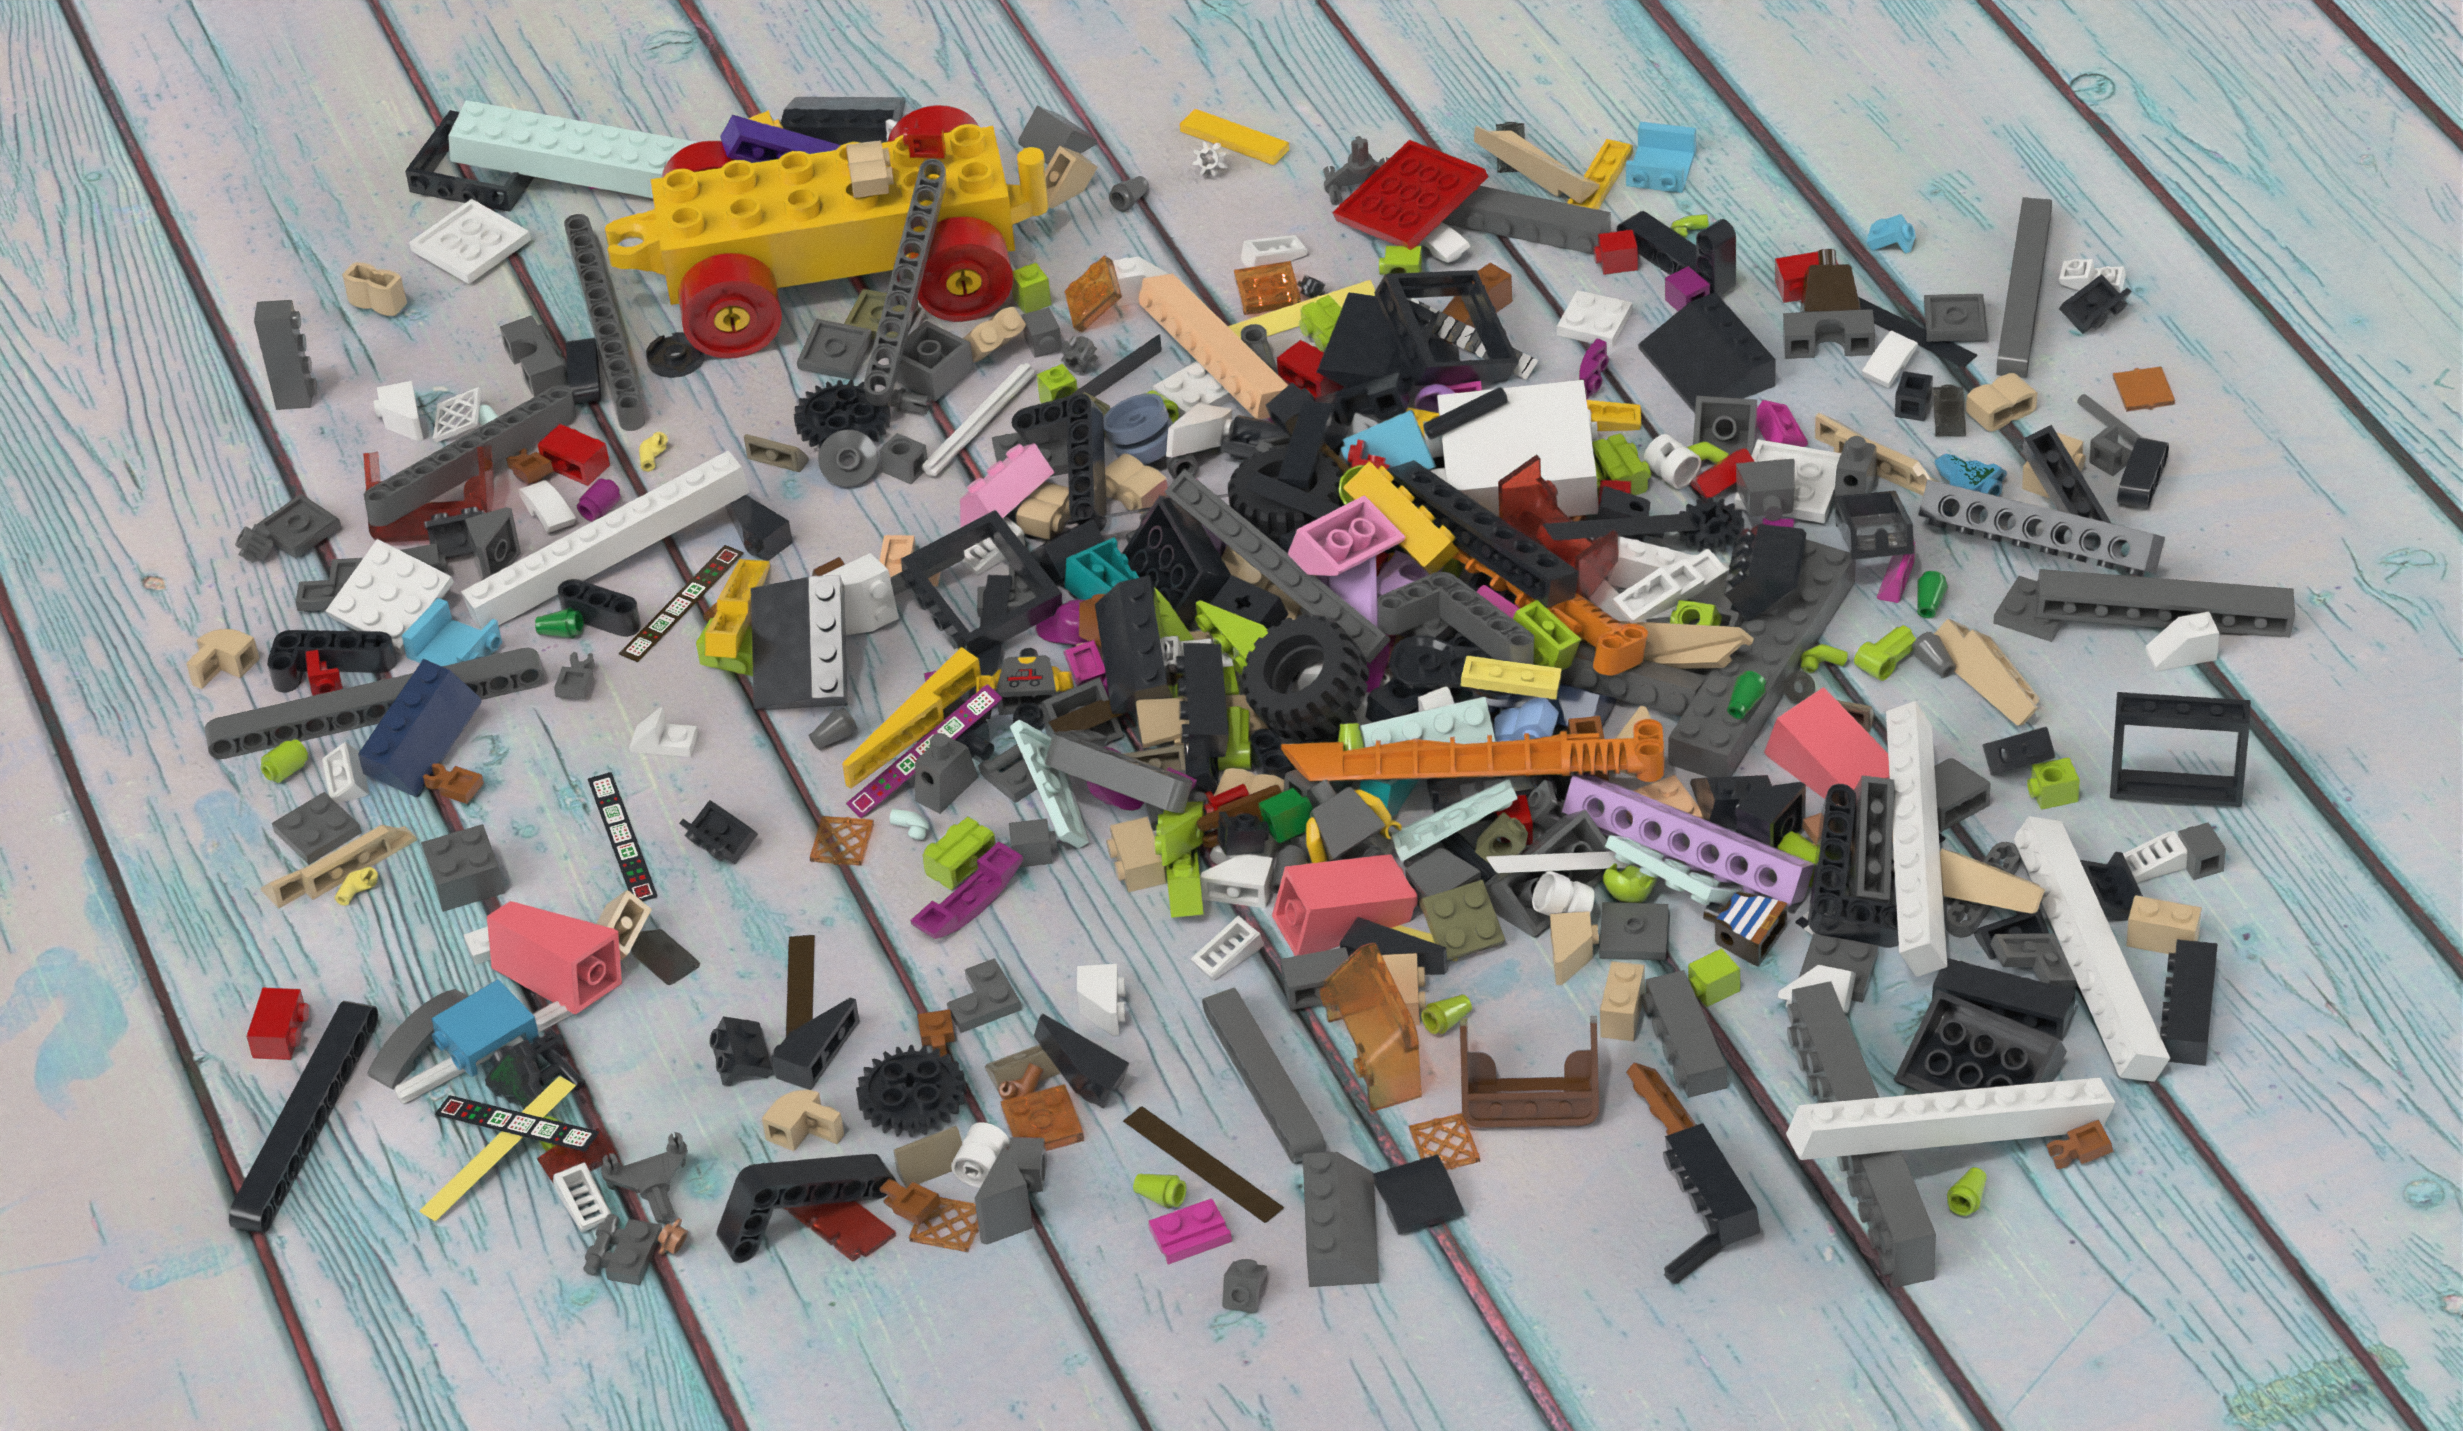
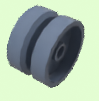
[1103,393,1173,465]

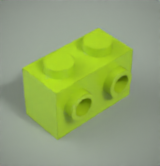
[1513,600,1581,670]

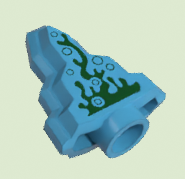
[1935,454,2007,497]

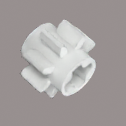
[1192,142,1229,176]

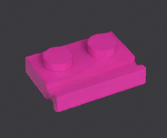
[1148,1198,1232,1265]

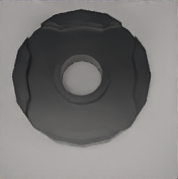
[646,332,705,378]

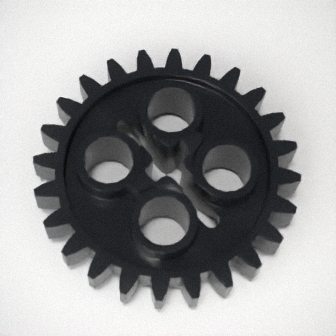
[794,380,891,448]
[856,1045,967,1137]

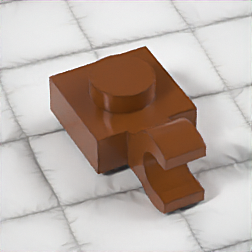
[917,1009,955,1057]
[880,1179,941,1225]

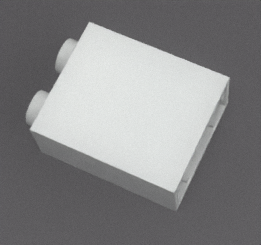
[1423,380,1598,522]

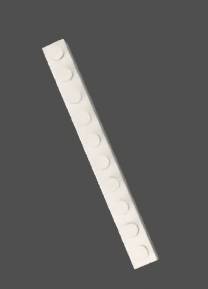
[461,451,750,630]
[1886,701,1947,977]
[2013,816,2170,1082]
[1786,1077,2115,1160]

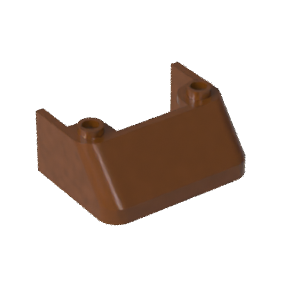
[1460,1016,1599,1128]

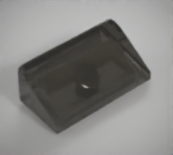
[631,929,700,985]

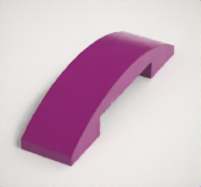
[910,842,1023,939]

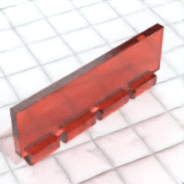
[783,1201,896,1261]

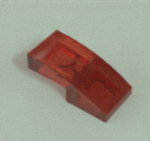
[536,1128,618,1184]

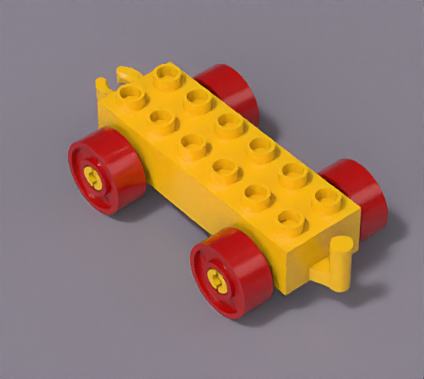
[605,105,1048,358]

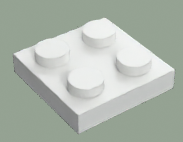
[1556,290,1632,348]
[1153,361,1235,417]

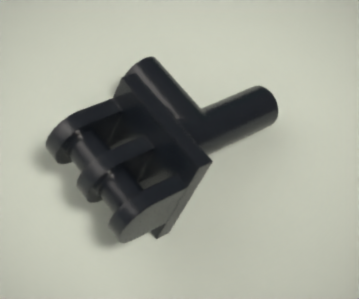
[531,1028,585,1090]

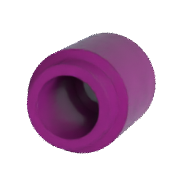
[577,478,621,522]

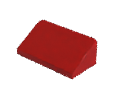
[1690,448,1755,499]

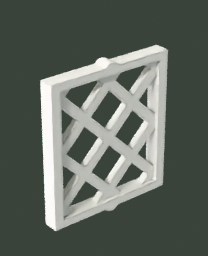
[433,387,482,443]

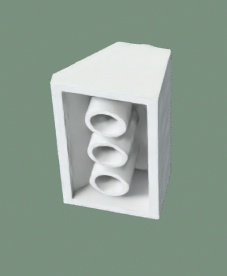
[1608,537,1732,609]

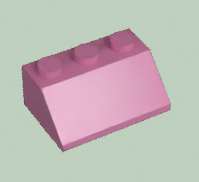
[960,443,1055,527]
[1288,495,1405,576]

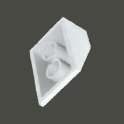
[822,553,899,636]

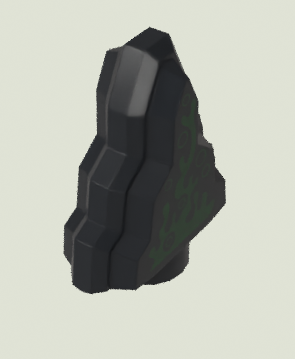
[484,1040,548,1114]

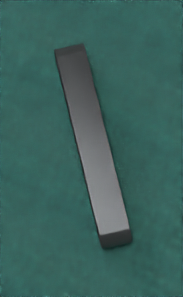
[1202,987,1326,1164]

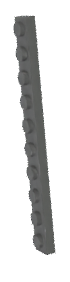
[1164,469,1391,663]

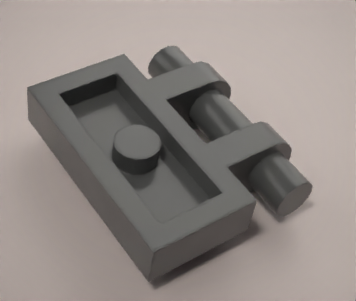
[583,1214,662,1286]

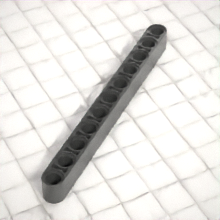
[564,214,645,431]
[205,647,544,759]

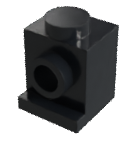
[1895,371,1933,421]
[1217,812,1269,856]

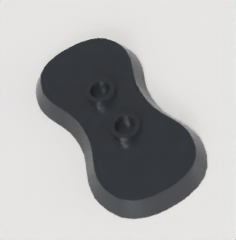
[1389,636,1517,700]

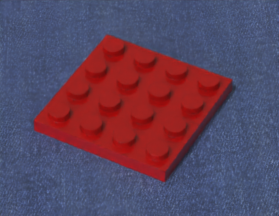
[1332,140,1489,250]

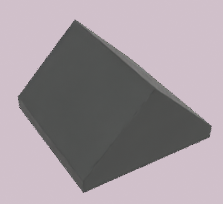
[1018,105,1097,165]
[1693,396,1757,456]
[465,507,521,580]
[1042,677,1124,743]
[974,1148,1033,1245]

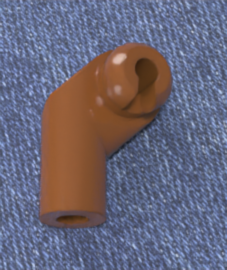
[998,1063,1044,1103]

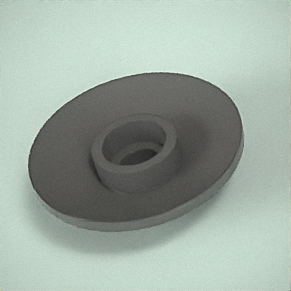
[818,430,878,488]

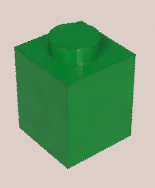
[1258,788,1313,843]

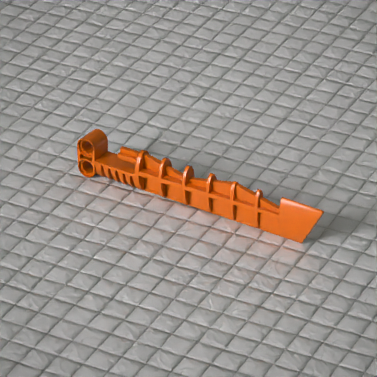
[1452,546,1648,676]
[1281,719,1664,782]

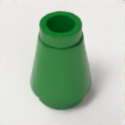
[1917,571,1948,619]
[535,608,584,639]
[1727,671,1766,719]

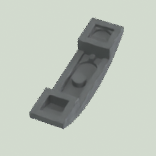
[367,989,468,1090]

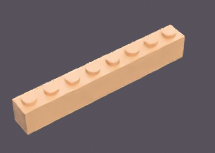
[1139,273,1288,419]

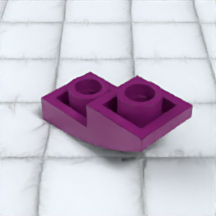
[1579,338,1609,400]

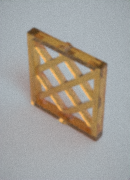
[809,816,874,866]
[1409,1113,1480,1170]
[909,1197,979,1252]

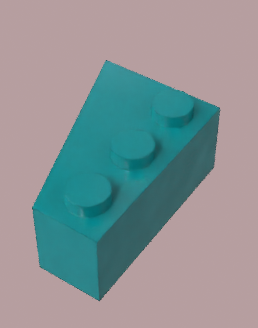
[1065,537,1139,600]

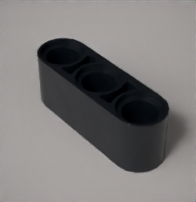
[566,337,601,405]
[2117,437,2169,509]
[557,579,641,637]

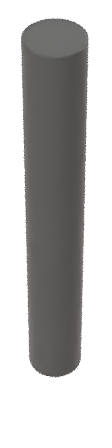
[2077,394,2142,446]

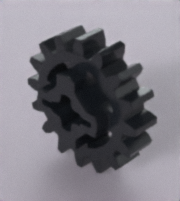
[1677,497,1744,553]

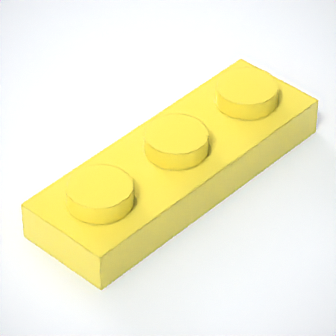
[1461,656,1562,699]

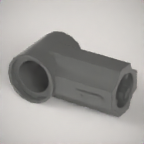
[1241,324,1278,375]

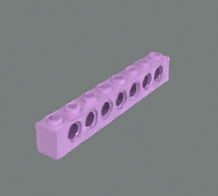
[1562,772,1815,907]

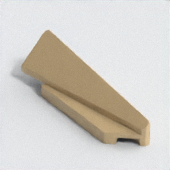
[1474,126,1599,204]
[1815,413,1941,496]
[1934,619,2039,726]
[1620,621,1754,669]
[1136,693,1288,748]
[261,825,417,909]
[1940,848,2045,914]

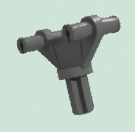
[1323,136,1389,205]
[601,1132,688,1223]

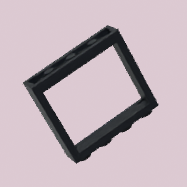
[405,110,535,212]
[1374,270,1519,386]
[900,510,1062,656]
[2110,692,2251,807]

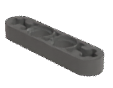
[1946,842,2021,938]

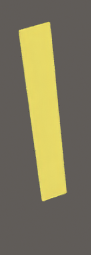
[1228,280,1375,339]
[419,1076,576,1221]

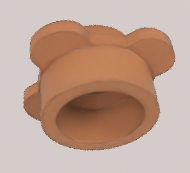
[658,1218,688,1255]

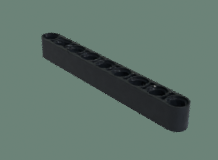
[229,1000,378,1234]

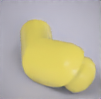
[639,432,668,472]
[334,867,378,906]

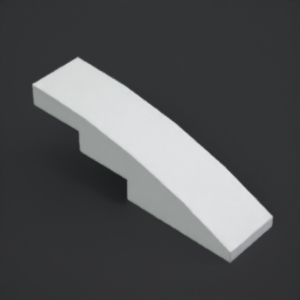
[1612,549,1728,624]

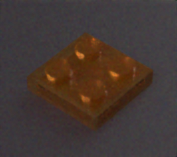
[1064,255,1122,333]
[1234,261,1301,315]
[1000,1084,1084,1151]

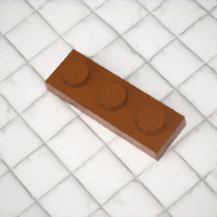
[1626,1062,1697,1135]

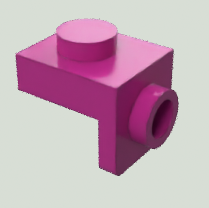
[1063,640,1106,687]

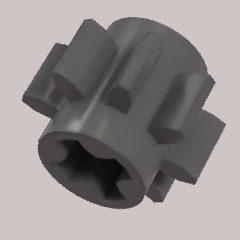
[1060,336,1098,373]
[235,524,273,563]

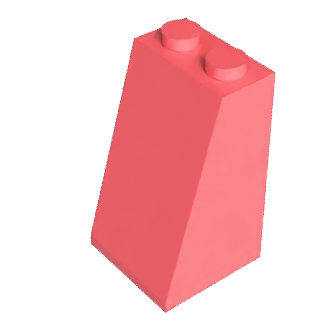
[1764,687,1890,805]
[1272,854,1418,956]
[487,901,622,1015]

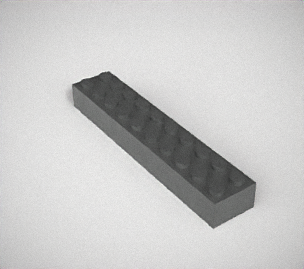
[1668,539,1856,777]
[1787,981,1936,1288]

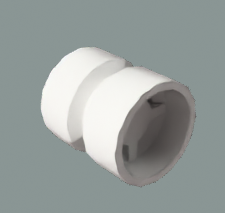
[1644,434,1701,489]
[1532,871,1594,916]
[951,1122,1010,1188]

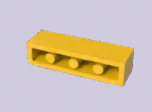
[1343,461,1459,575]

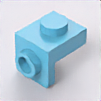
[1866,214,1916,254]

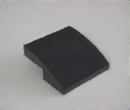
[1373,1154,1464,1235]

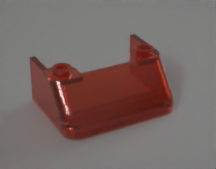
[363,445,494,543]
[1498,454,1619,600]

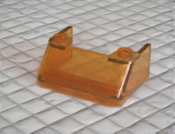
[1319,942,1422,1112]

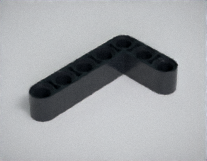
[1616,211,1736,296]
[1011,393,1107,532]
[1808,784,1899,948]
[716,1154,896,1263]

